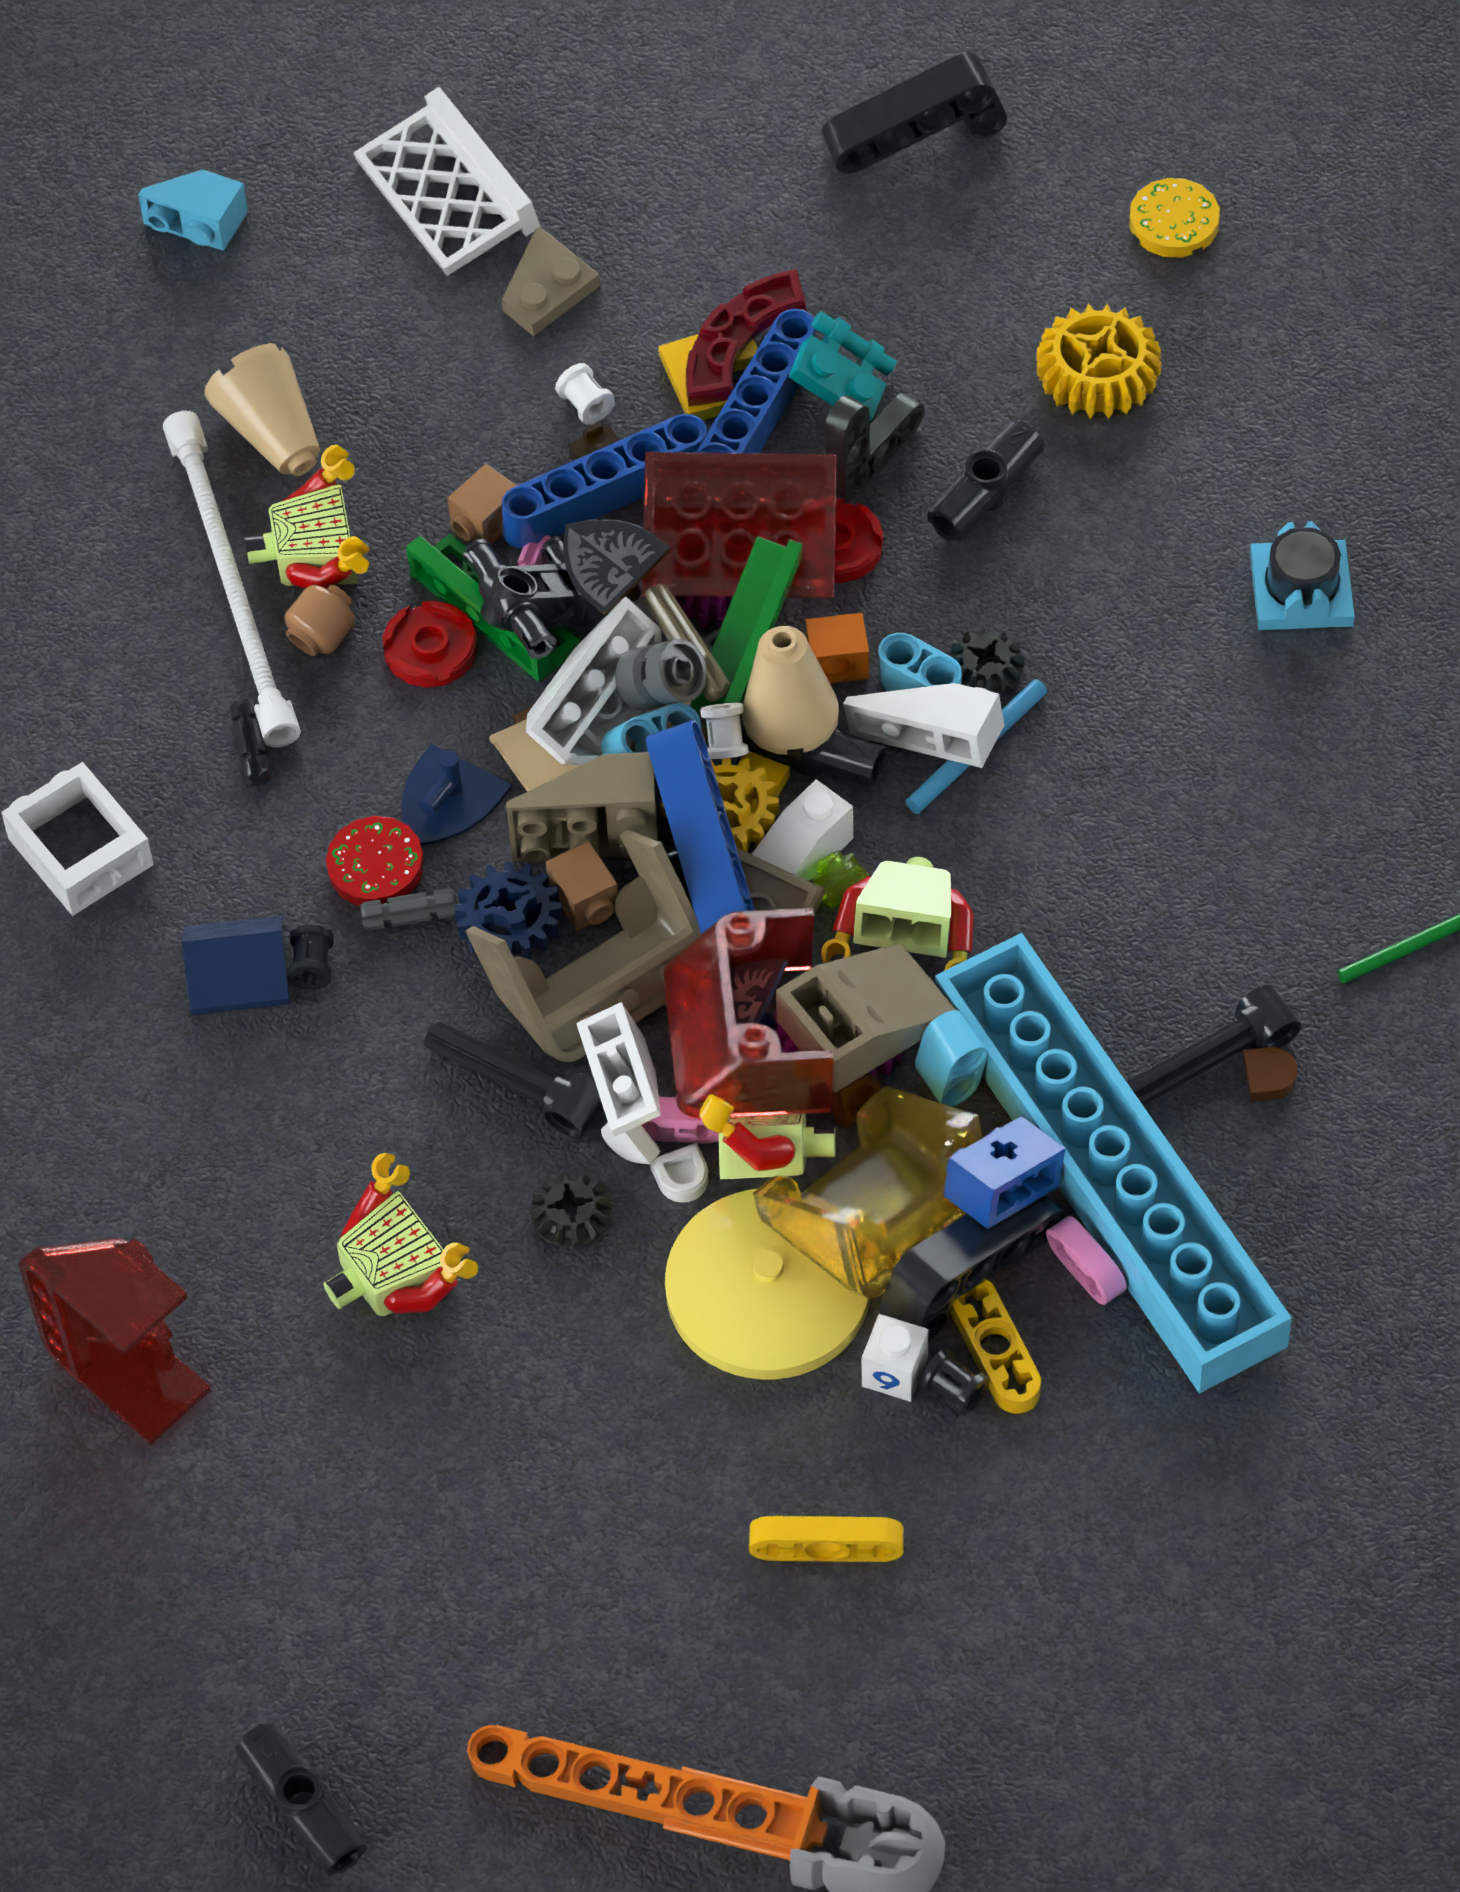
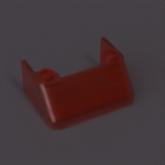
[664,908,833,1119]
[18,1237,211,1445]

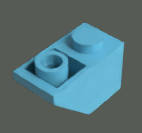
[138,170,248,251]

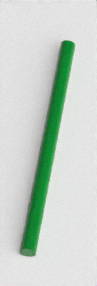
[1337,914,1460,984]

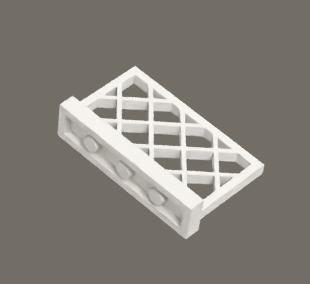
[354,87,540,276]

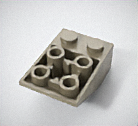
[506,752,658,864]
[776,943,956,1092]

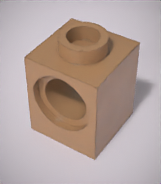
[448,464,517,545]
[545,841,618,931]

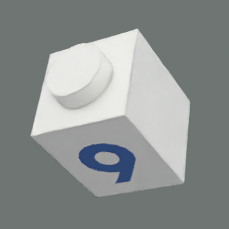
[862,1314,928,1402]

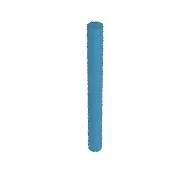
[905,679,1047,814]

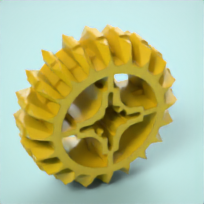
[1036,303,1161,419]

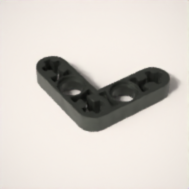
[825,393,925,501]

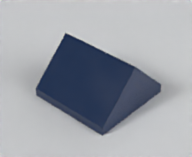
[182,916,290,1015]

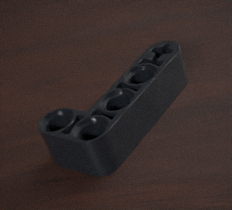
[822,52,1008,174]
[879,1195,1065,1342]

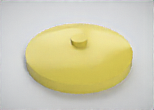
[665,1188,871,1380]

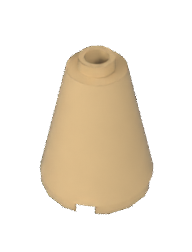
[205,343,320,476]
[742,626,839,755]

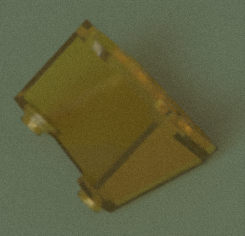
[753,1086,983,1299]

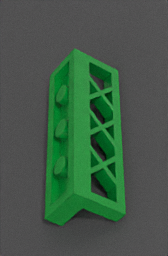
[406,534,580,682]
[690,536,803,722]

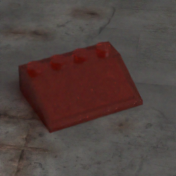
[642,452,837,599]

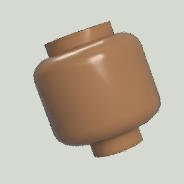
[285,584,355,656]

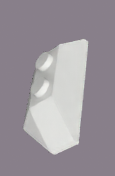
[526,597,662,766]

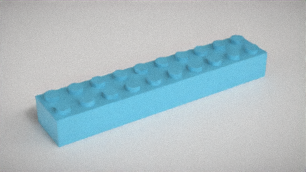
[935,933,1292,1394]

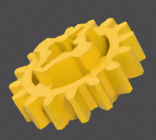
[711,758,779,853]

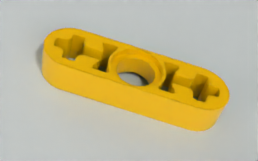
[951,1280,1041,1414]
[749,1516,904,1562]

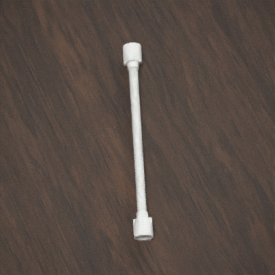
[163,411,301,747]

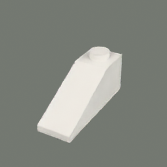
[843,683,1004,768]
[752,779,853,881]
[576,1002,661,1137]

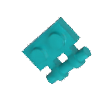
[788,311,897,421]

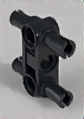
[463,535,616,659]

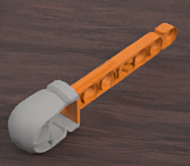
[467,1725,945,1892]

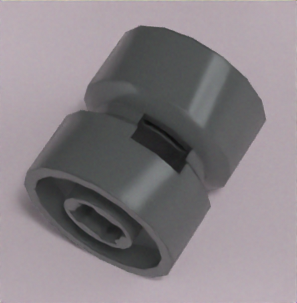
[615,639,707,710]

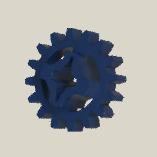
[455,861,563,960]

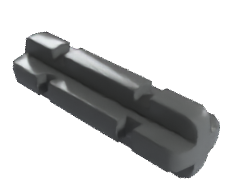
[360,888,457,931]

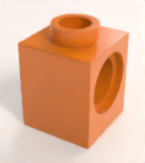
[805,613,869,684]

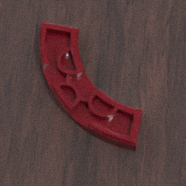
[686,268,806,407]

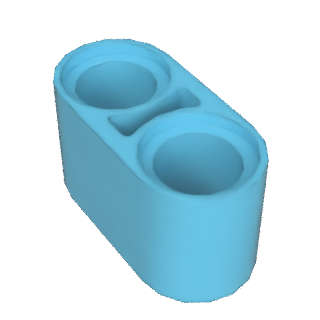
[879,633,962,692]
[601,703,701,755]
[915,1010,988,1108]

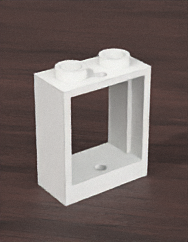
[1,762,154,916]

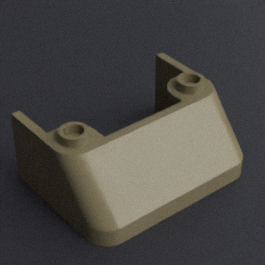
[465,830,713,1062]

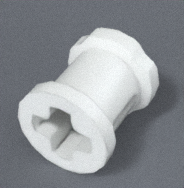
[555,363,615,425]
[700,703,749,759]

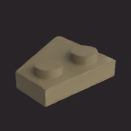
[502,227,600,336]

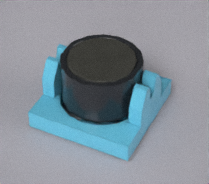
[1250,521,1355,630]

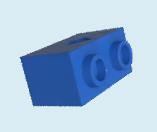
[944,1116,1066,1229]

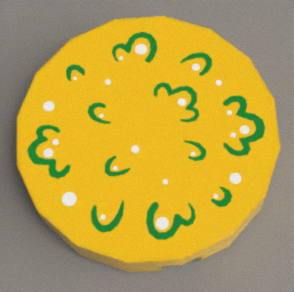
[1129,178,1220,258]

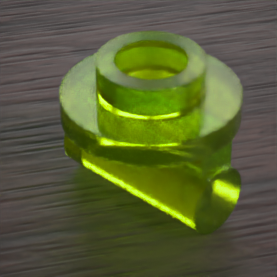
[812,850,869,909]

